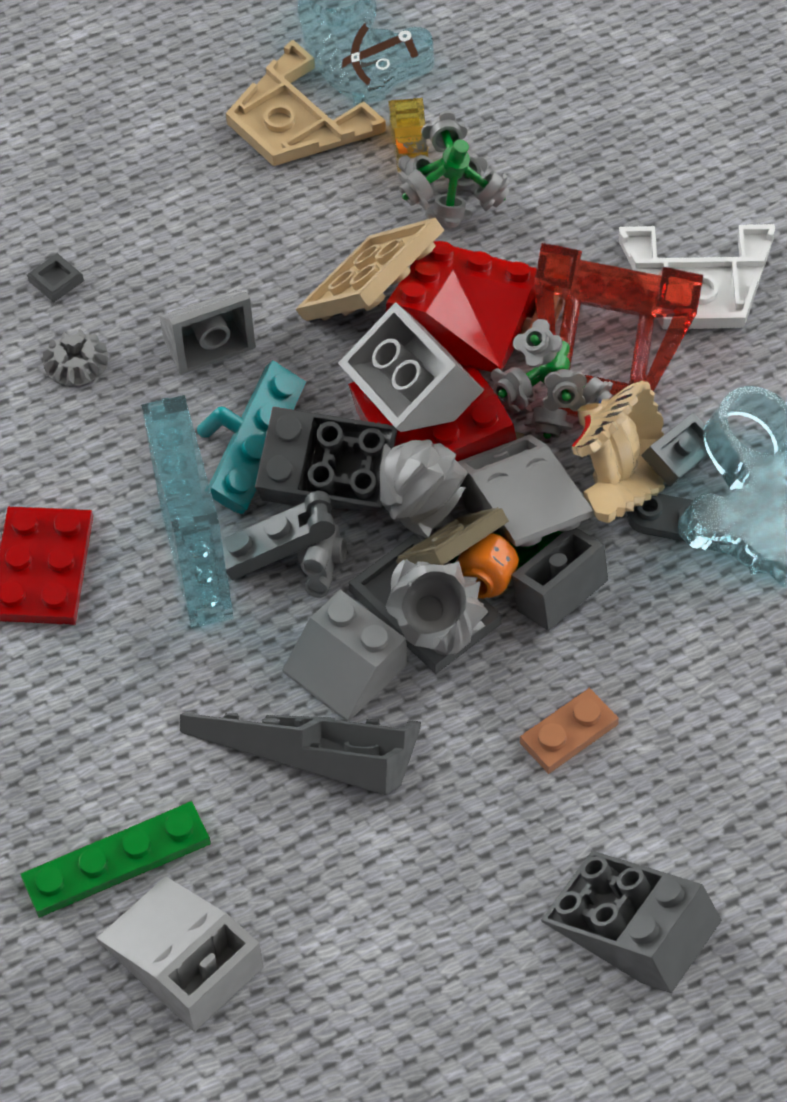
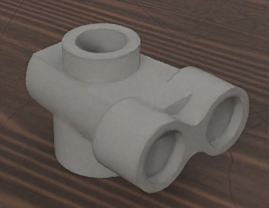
[297,525,347,598]

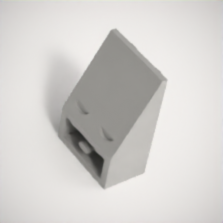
[458,434,595,547]
[96,876,264,1032]

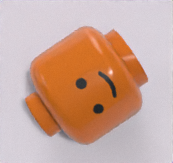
[456,533,519,598]

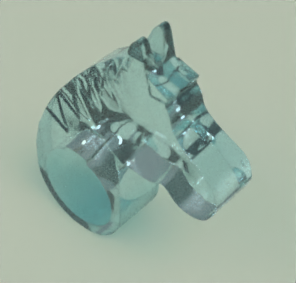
[678,386,787,588]

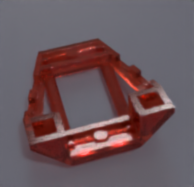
[533,243,704,417]

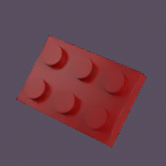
[0,506,93,625]

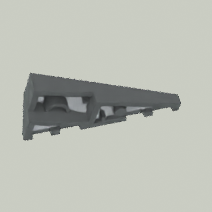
[180,711,421,795]

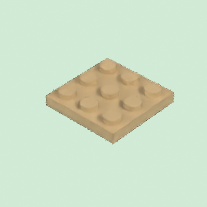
[295,218,444,321]

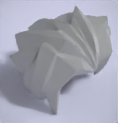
[380,440,468,538]
[385,559,488,655]

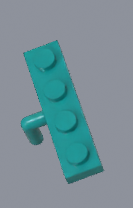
[197,360,306,514]

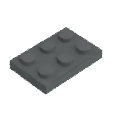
[349,534,502,674]

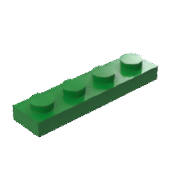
[20,801,211,918]

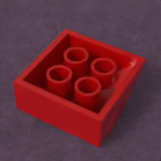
[386,241,543,372]
[348,364,517,462]

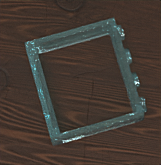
[141,395,234,629]

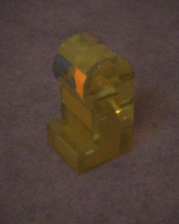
[388,98,428,172]

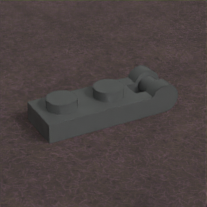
[221,491,335,580]

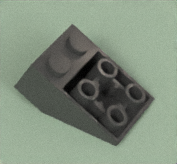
[255,406,398,509]
[541,851,722,993]

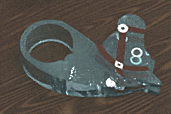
[298,0,435,107]

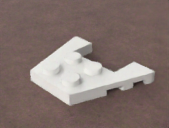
[618,224,775,329]

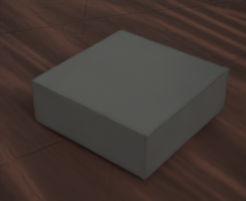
[27,253,84,303]

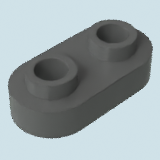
[627,494,713,543]

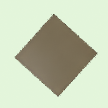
[396,507,509,565]

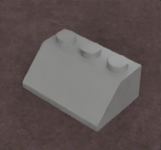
[338,302,484,432]

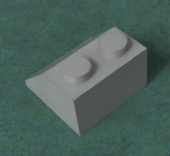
[159,290,256,374]
[282,589,408,722]

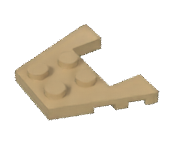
[226,40,386,166]

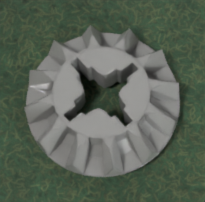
[43,329,108,386]

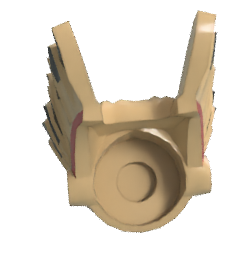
[572,380,665,523]

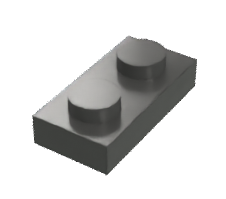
[641,412,722,487]

